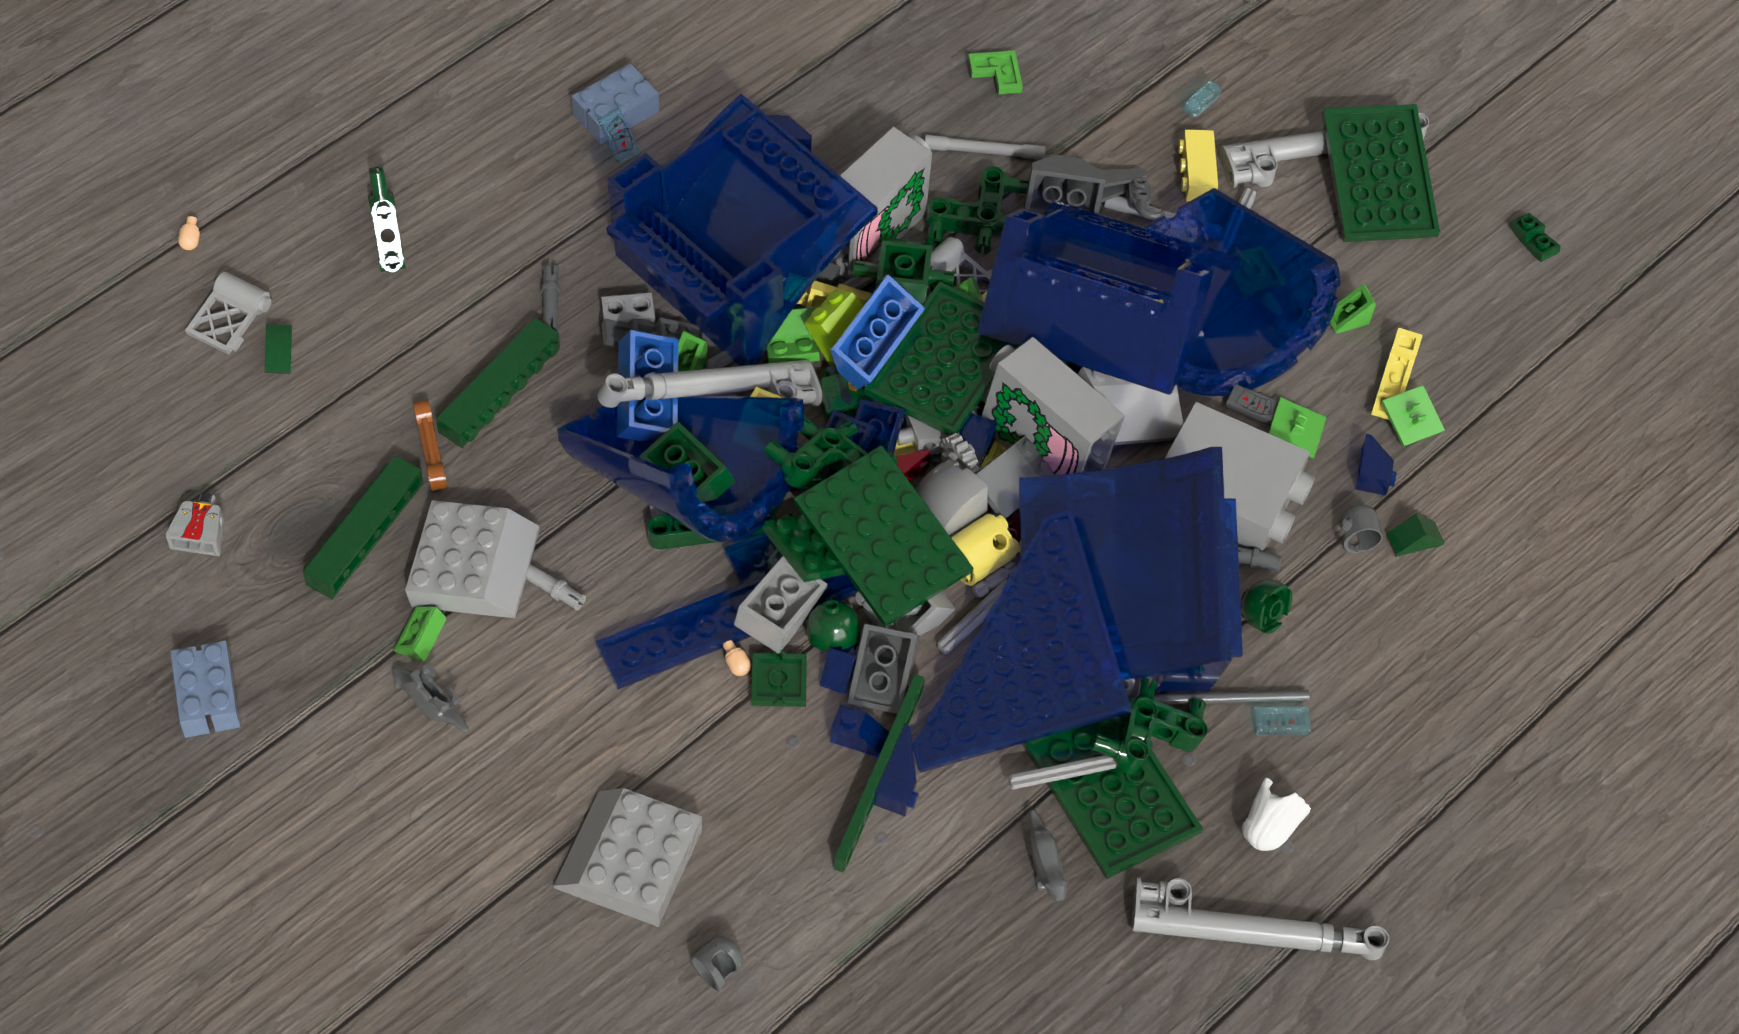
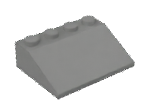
[1077,361,1183,445]

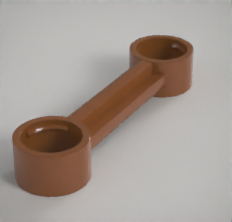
[413,399,447,491]

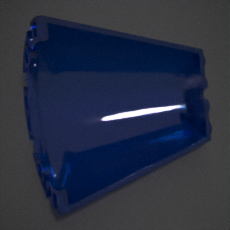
[1128,188,1341,396]
[557,395,804,542]

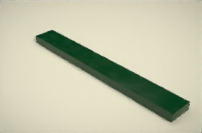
[834,674,925,873]

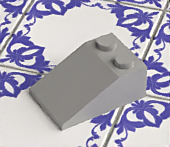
[734,557,827,654]

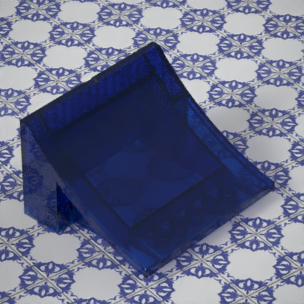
[606,94,878,366]
[977,201,1241,395]
[1019,447,1243,691]

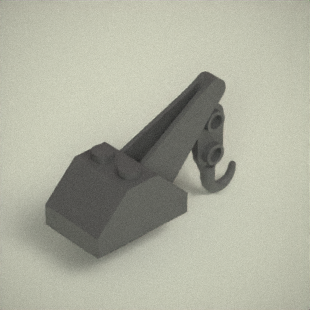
[1024,155,1165,223]

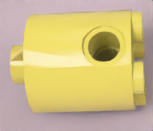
[951,514,1021,586]

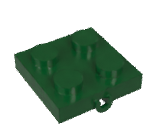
[751,650,807,707]

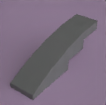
[602,317,708,348]

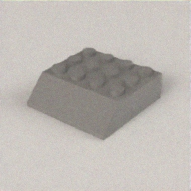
[405,500,540,618]
[554,788,702,927]

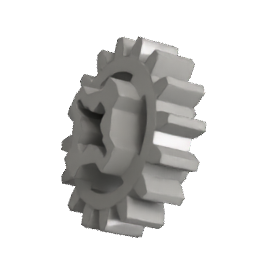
[940,433,980,474]

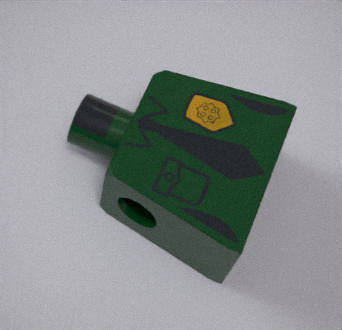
[820,365,873,427]

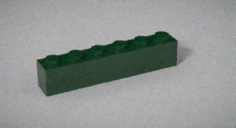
[436,318,560,448]
[303,456,424,600]

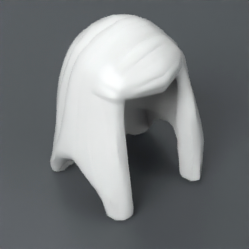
[1242,777,1311,851]

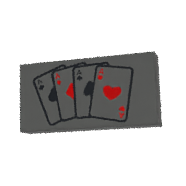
[1225,384,1278,426]

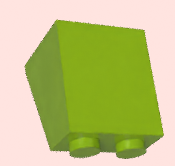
[804,290,863,366]

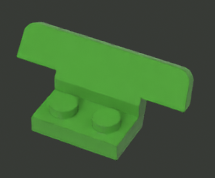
[740,307,820,363]

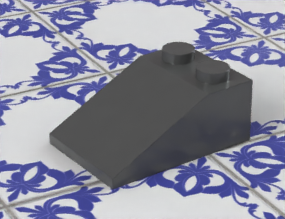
[976,435,1056,518]
[848,624,920,714]

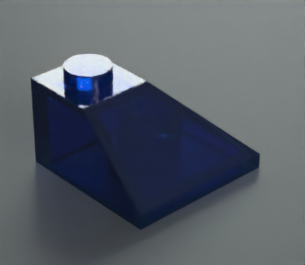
[851,399,906,457]

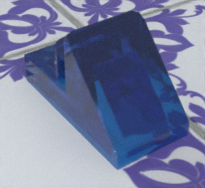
[820,642,860,694]

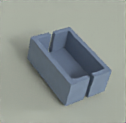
[572,64,659,145]
[170,641,241,738]

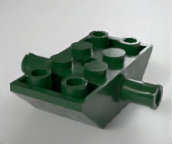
[853,237,955,306]

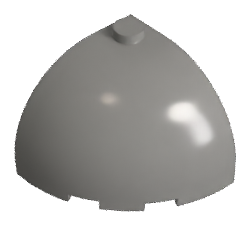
[916,460,988,537]

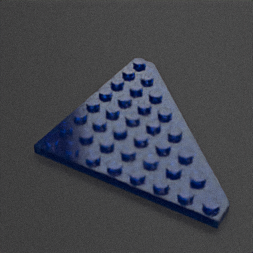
[912,509,1132,773]

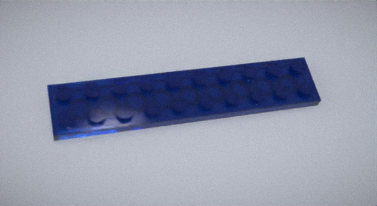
[596,574,858,690]

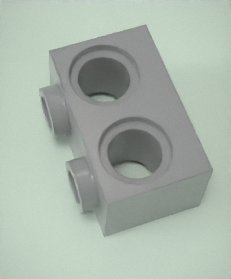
[601,293,655,324]

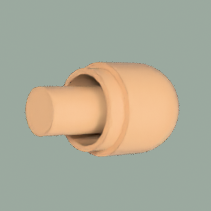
[178,216,200,250]
[723,640,751,676]

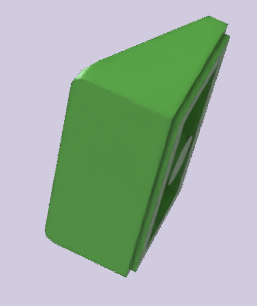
[394,606,446,661]

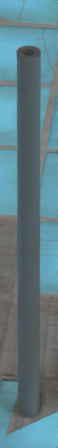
[1094,690,1309,707]

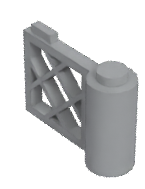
[930,237,1001,296]
[185,272,272,355]

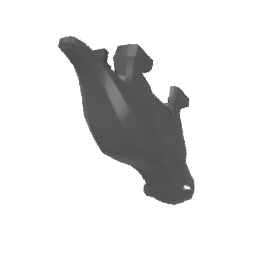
[392,663,469,734]
[1026,809,1069,902]

